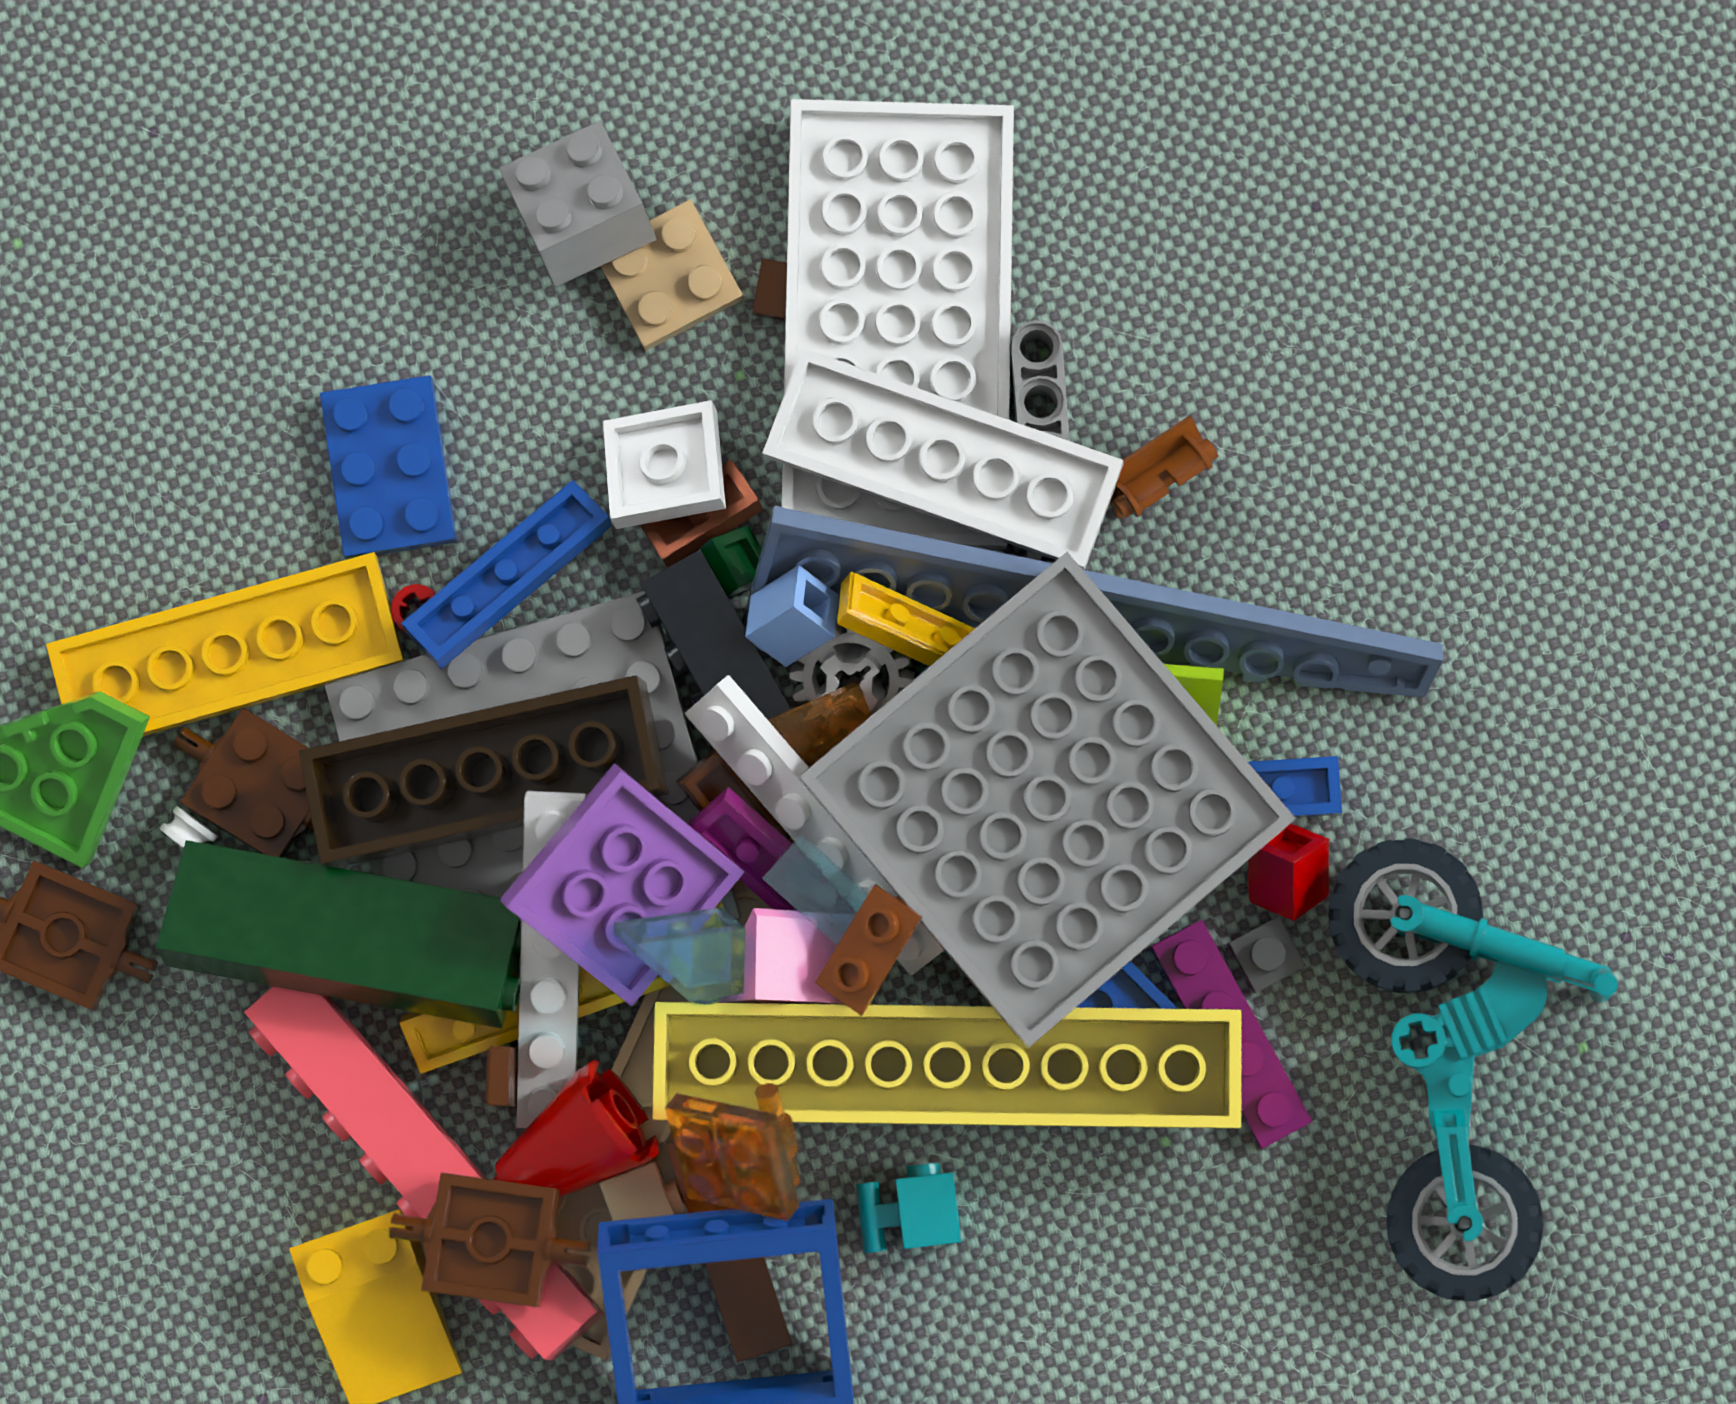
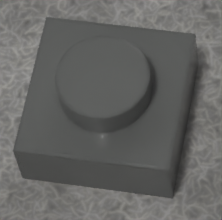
[1227,916,1306,994]

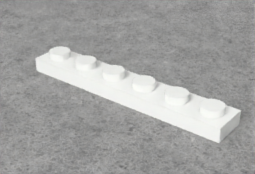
[685,675,944,976]
[516,791,585,1128]

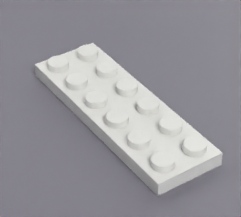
[763,348,1124,570]

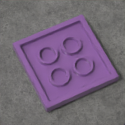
[500,764,744,1006]

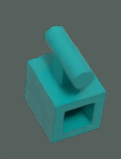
[856,1162,962,1253]

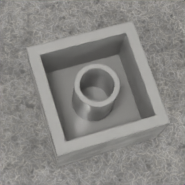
[499,120,657,287]

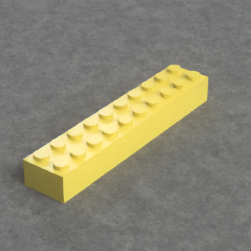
[653,1002,1241,1129]

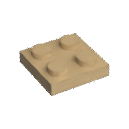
[600,199,744,352]

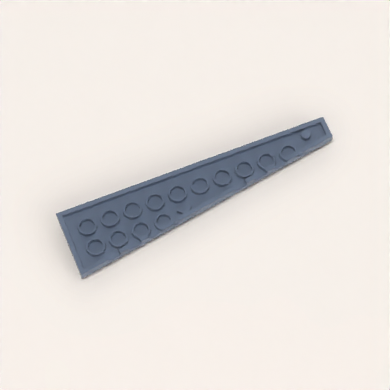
[742,506,1443,697]

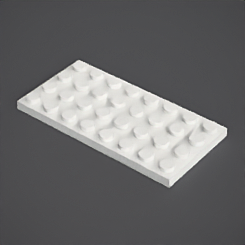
[782,99,1014,549]

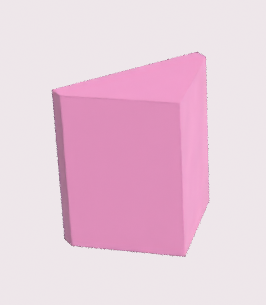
[714,908,855,1005]

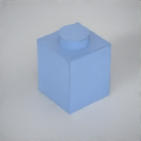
[745,565,839,667]

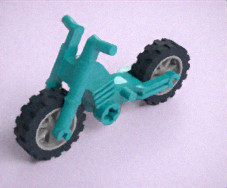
[1329,838,1618,1301]

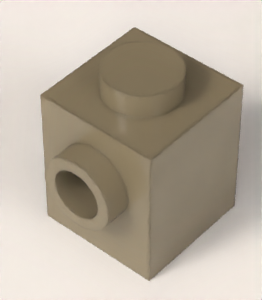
[599,1162,687,1221]

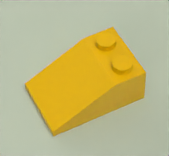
[289,1209,463,1404]

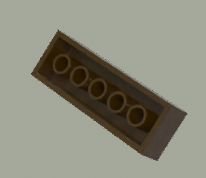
[299,675,669,868]

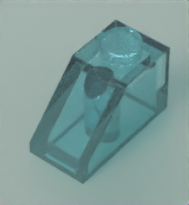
[614,907,746,1004]

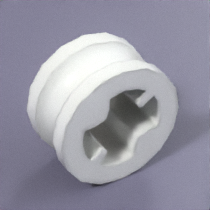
[159,806,218,848]

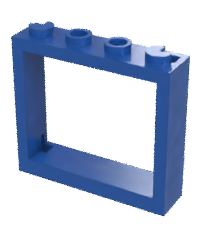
[597,1199,854,1404]

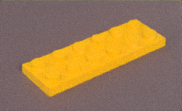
[46,552,405,737]

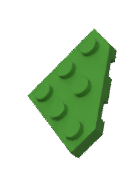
[0,691,150,868]

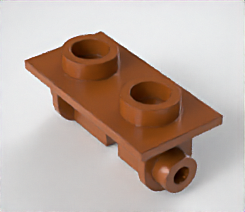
[1109,415,1219,519]
[815,884,923,1016]

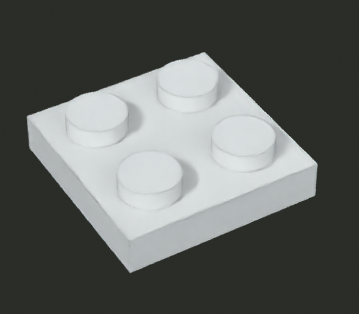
[603,400,726,529]

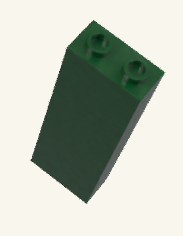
[156,840,522,1029]

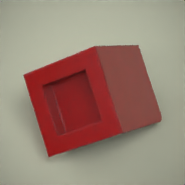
[1248,823,1329,921]

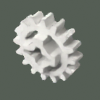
[790,620,915,737]

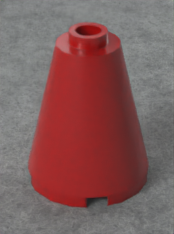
[493,1060,659,1198]

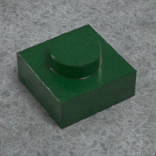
[699,525,762,597]

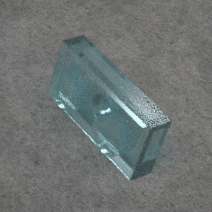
[762,834,869,945]

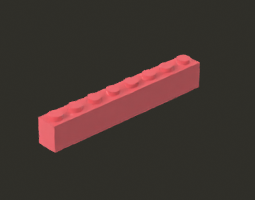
[244,986,605,1361]

